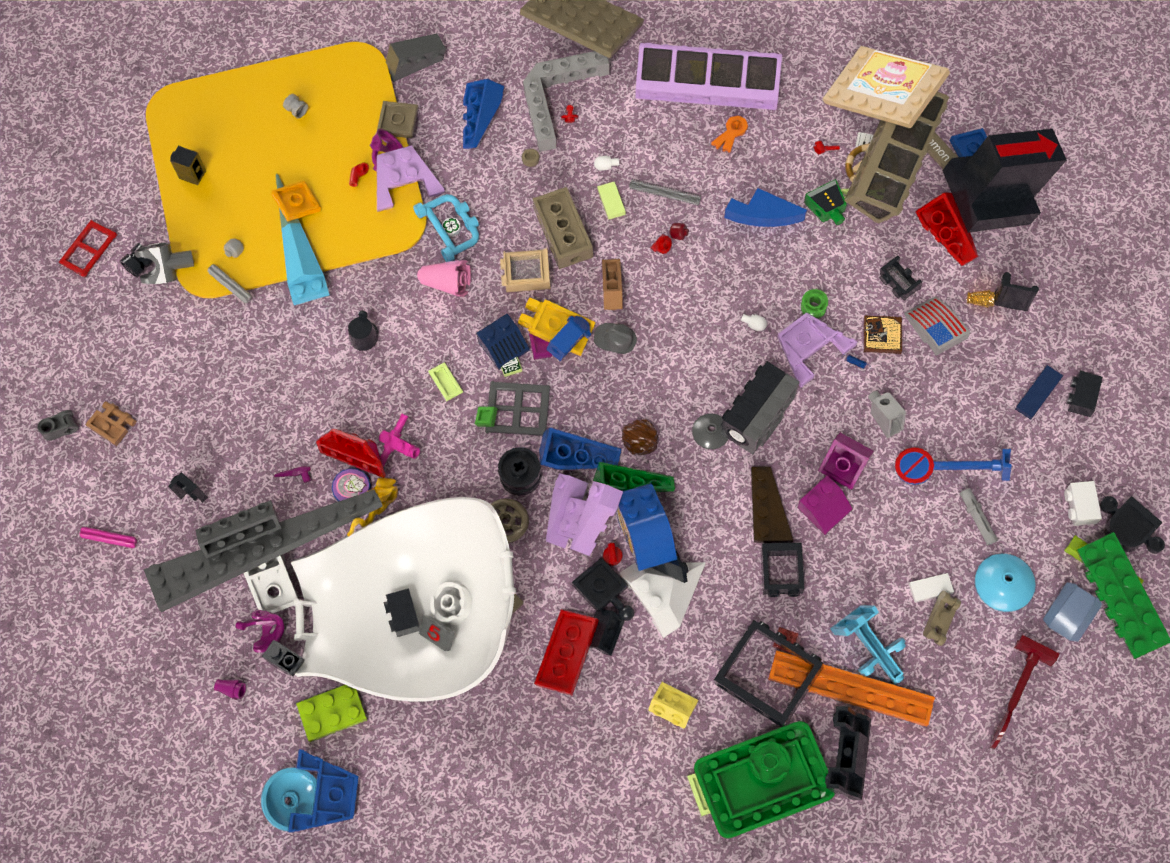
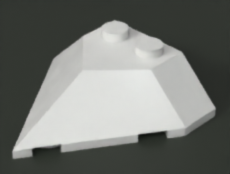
[619,562,706,638]

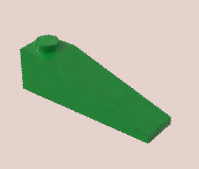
[593,462,675,493]

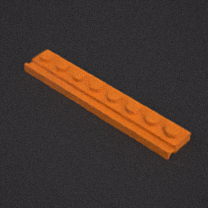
[768,650,935,727]

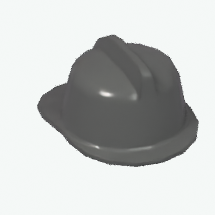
[594,323,637,354]

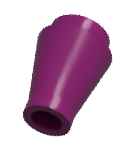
[214,679,246,700]

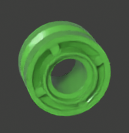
[801,289,828,319]

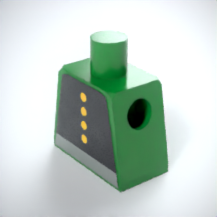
[804,179,847,225]

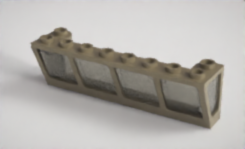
[844,91,949,224]

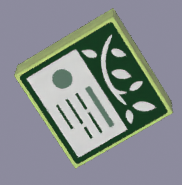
[501,357,522,377]

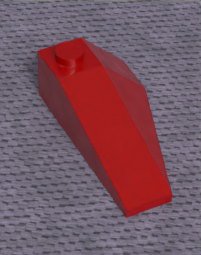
[915,192,979,266]

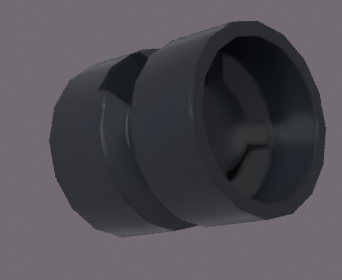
[120,243,153,278]

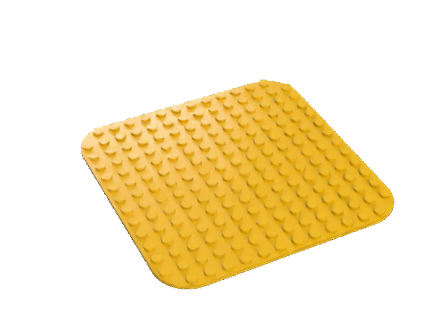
[146,42,427,298]

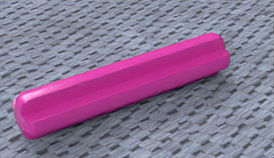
[79,527,137,548]

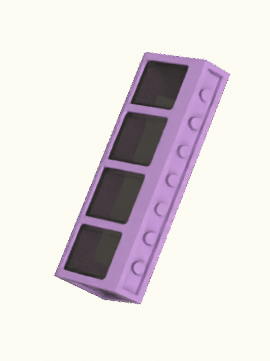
[635,43,782,110]

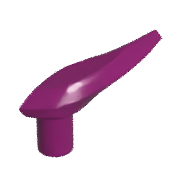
[274,466,311,483]

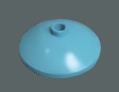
[975,554,1036,612]
[261,768,316,832]

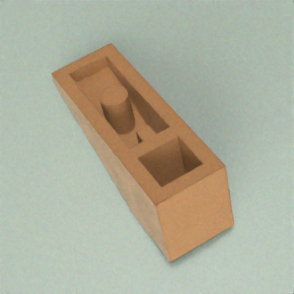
[602,259,623,310]

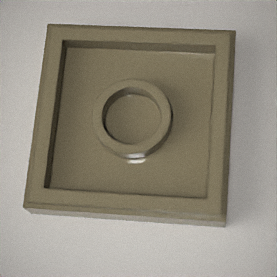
[377,101,419,138]

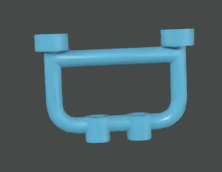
[413,194,479,262]

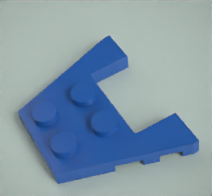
[287,749,359,833]

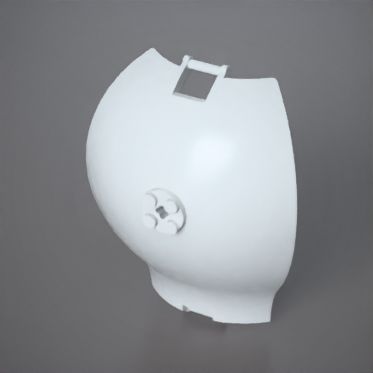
[291,497,516,701]

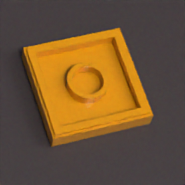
[271,181,321,222]

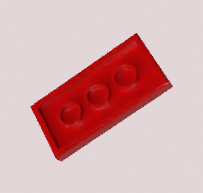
[534,609,599,696]

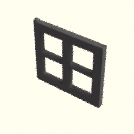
[485,381,550,436]

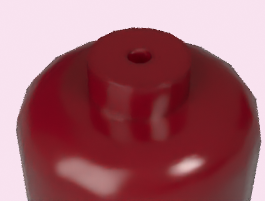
[669,223,689,240]

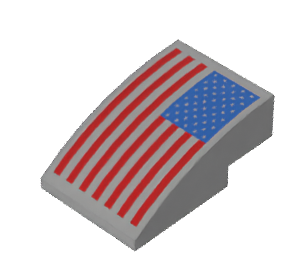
[904,296,971,356]

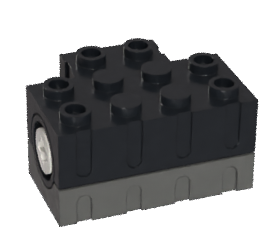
[720,361,800,455]

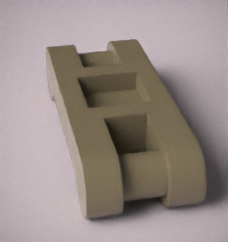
[923,590,961,646]

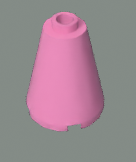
[417,260,471,297]

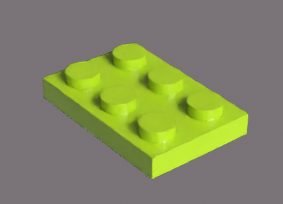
[296,685,367,742]

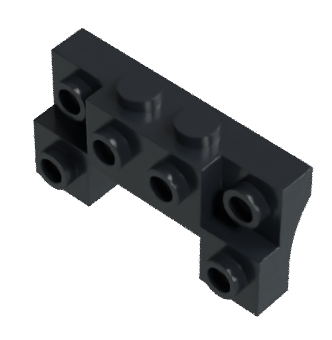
[825,706,871,800]

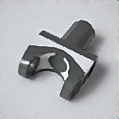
[134,242,194,284]

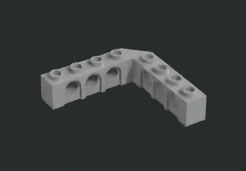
[523,51,609,152]

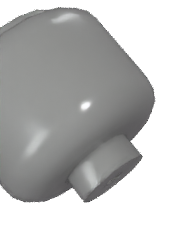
[224,239,244,258]

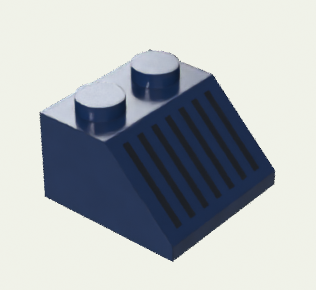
[476,314,530,370]

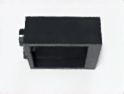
[760,543,805,597]

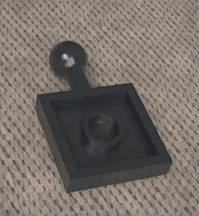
[572,558,635,621]

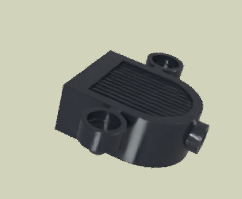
[1100,496,1165,554]

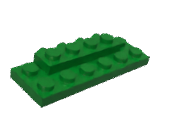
[1076,532,1170,659]

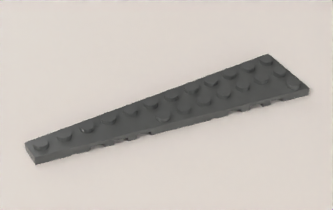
[144,489,383,613]

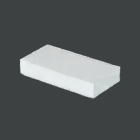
[909,573,954,603]

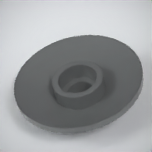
[692,413,728,449]

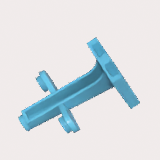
[830,605,906,684]

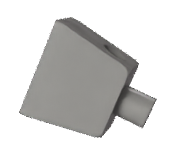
[868,391,906,439]

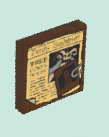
[863,315,902,354]

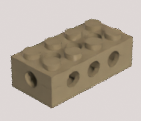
[532,187,593,269]

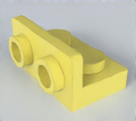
[648,682,698,728]

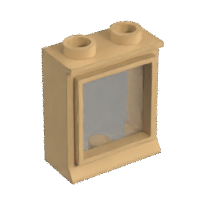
[500,248,550,292]

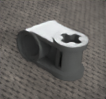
[37,410,78,441]

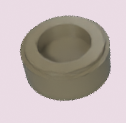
[521,149,540,167]

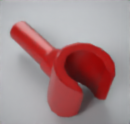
[813,141,840,155]

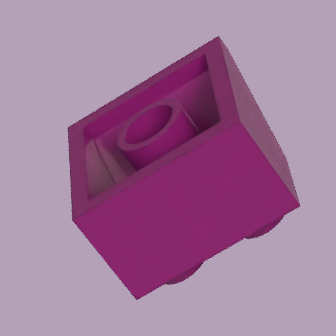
[818,432,874,490]
[797,476,853,535]

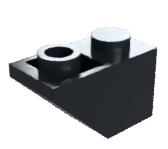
[262,640,305,676]

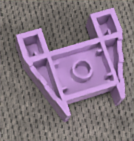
[546,473,623,556]

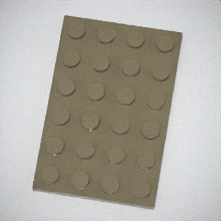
[520,0,644,58]

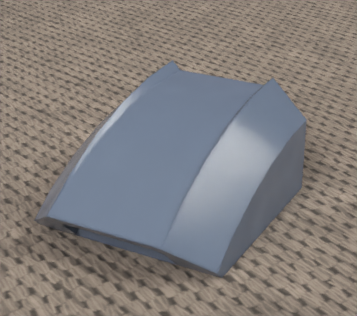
[1043,582,1103,642]

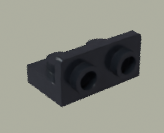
[168,472,208,503]

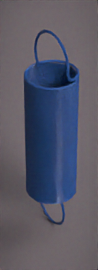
[842,354,871,369]

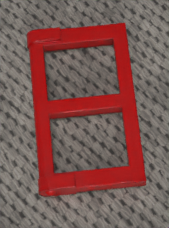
[59,220,117,278]

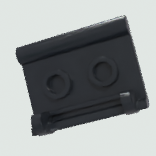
[994,272,1039,312]

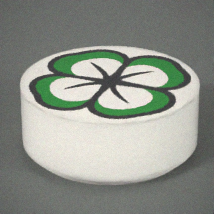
[442,218,461,237]

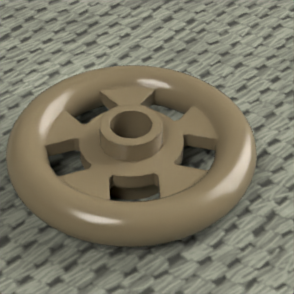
[491,498,529,543]

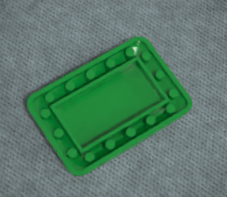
[694,721,835,839]

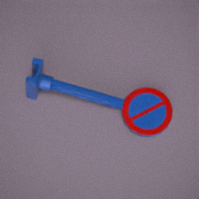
[895,447,1012,485]

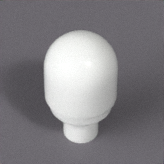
[594,155,619,171]
[741,314,767,331]

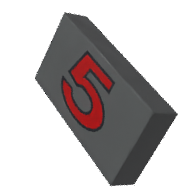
[419,615,455,651]

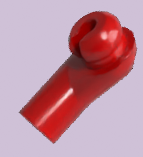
[349,162,369,187]

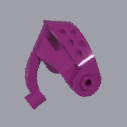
[370,129,404,172]
[235,610,284,653]

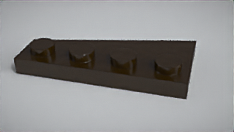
[751,467,793,543]

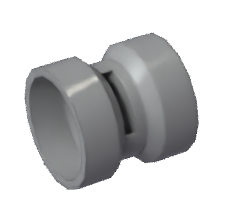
[283,94,308,119]

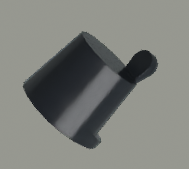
[348,310,379,351]

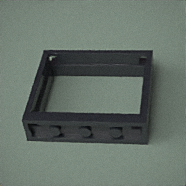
[714,620,823,727]

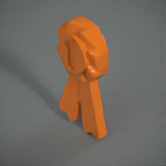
[711,116,748,153]

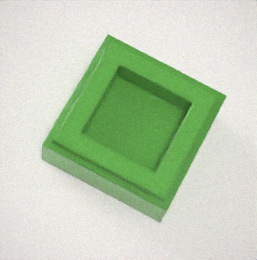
[475,407,498,427]

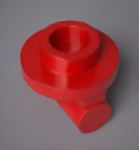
[561,105,579,123]
[650,234,672,254]
[603,543,623,566]

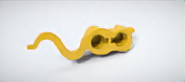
[347,478,398,537]

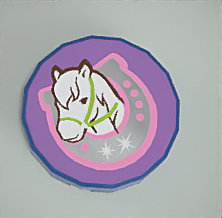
[332,468,371,502]

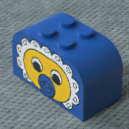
[616,483,677,571]

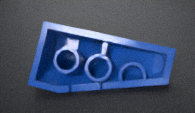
[463,79,504,149]
[539,428,622,470]

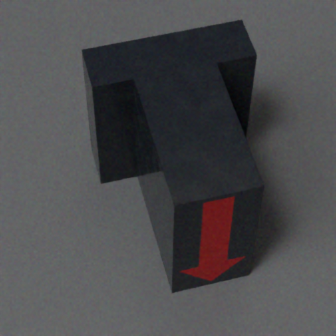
[942,129,1067,233]

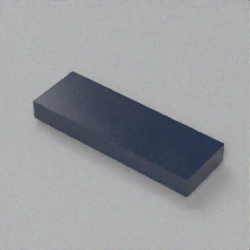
[1015,365,1063,420]

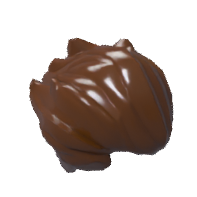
[621,419,658,455]

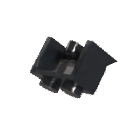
[880,255,922,301]

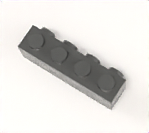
[195,500,282,558]

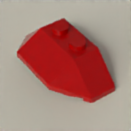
[316,428,386,478]

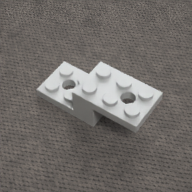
[244,554,298,613]

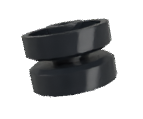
[498,447,542,496]

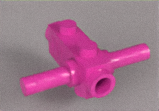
[379,413,420,467]

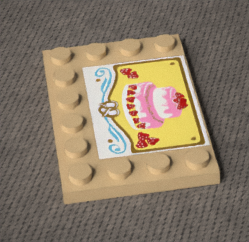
[822,46,950,128]

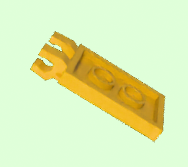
[517,297,596,356]

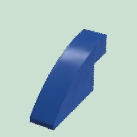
[724,188,807,227]

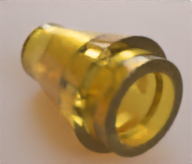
[967,290,995,308]

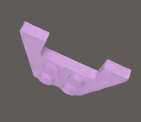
[377,146,445,212]
[777,313,857,387]

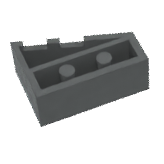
[386,33,446,82]

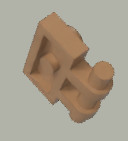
[85,401,137,446]

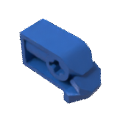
[546,316,591,361]

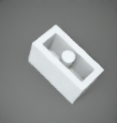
[1064,481,1102,526]

